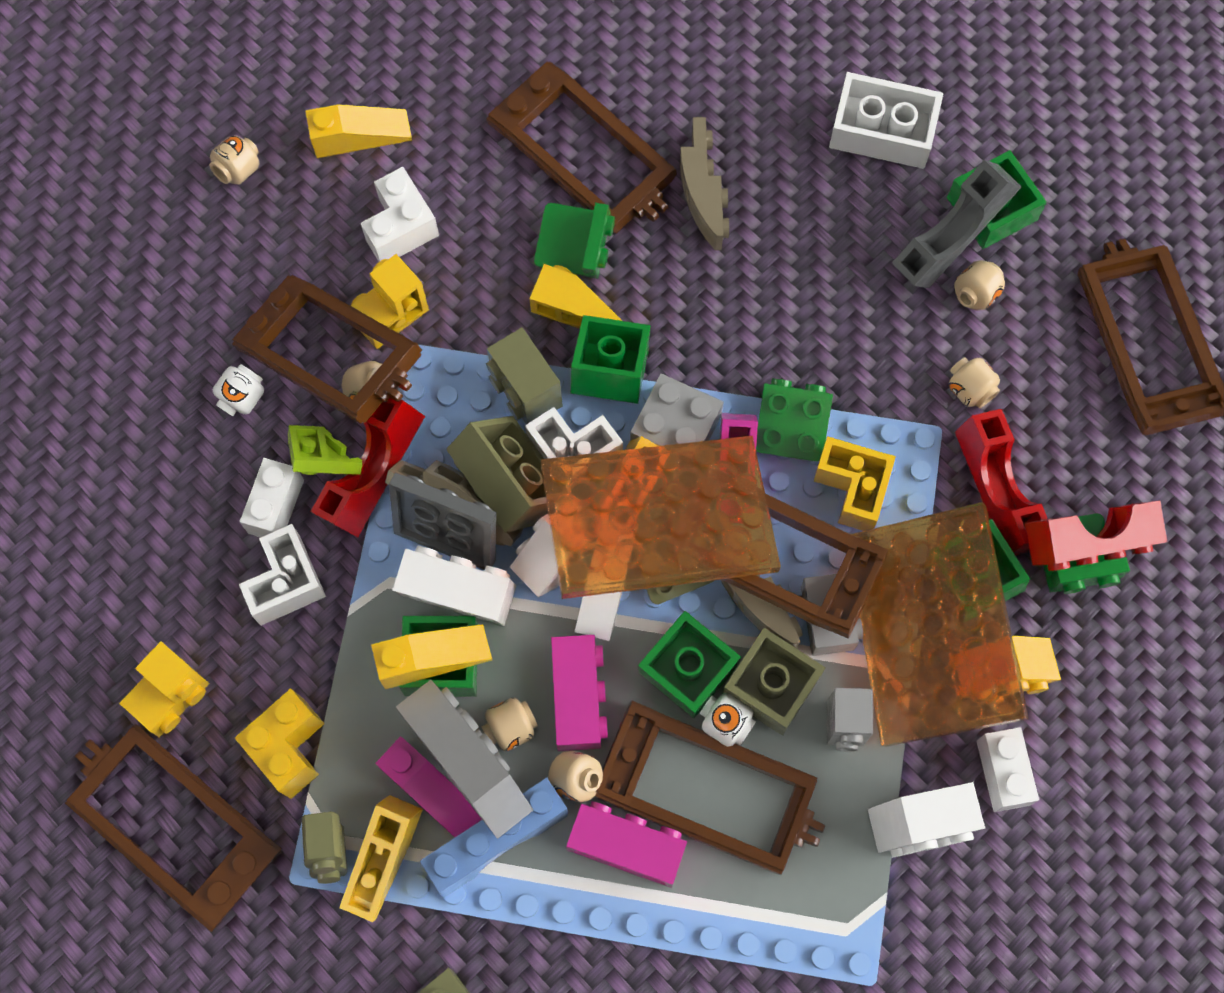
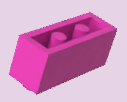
[551,635,608,751]
[566,801,687,888]

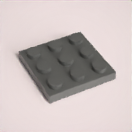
[389,472,496,570]

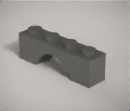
[892,160,1021,288]

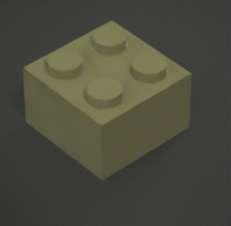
[486,327,563,425]
[722,628,826,736]

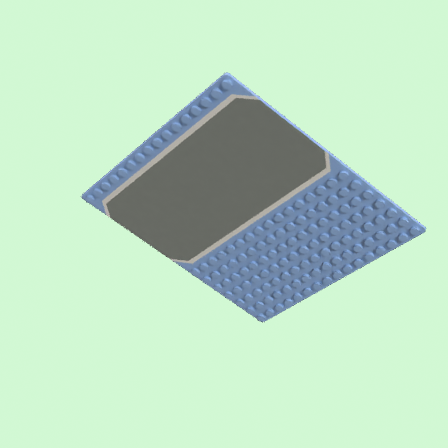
[289,345,942,986]

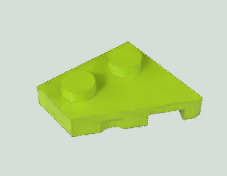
[288,425,362,475]

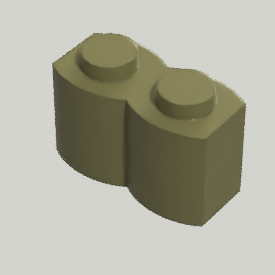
[301,811,347,884]

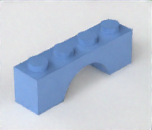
[420,778,568,898]

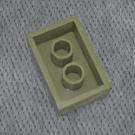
[446,416,571,533]

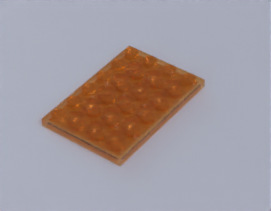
[540,436,781,599]
[851,502,1029,747]

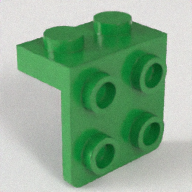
[534,202,615,279]
[756,378,833,462]
[1043,513,1130,594]

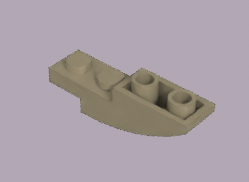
[680,117,729,250]
[385,460,523,547]
[714,518,802,648]

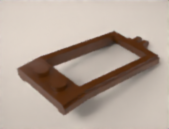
[486,61,677,234]
[1077,238,1224,436]
[232,275,422,424]
[662,467,888,638]
[595,700,825,875]
[65,724,282,932]

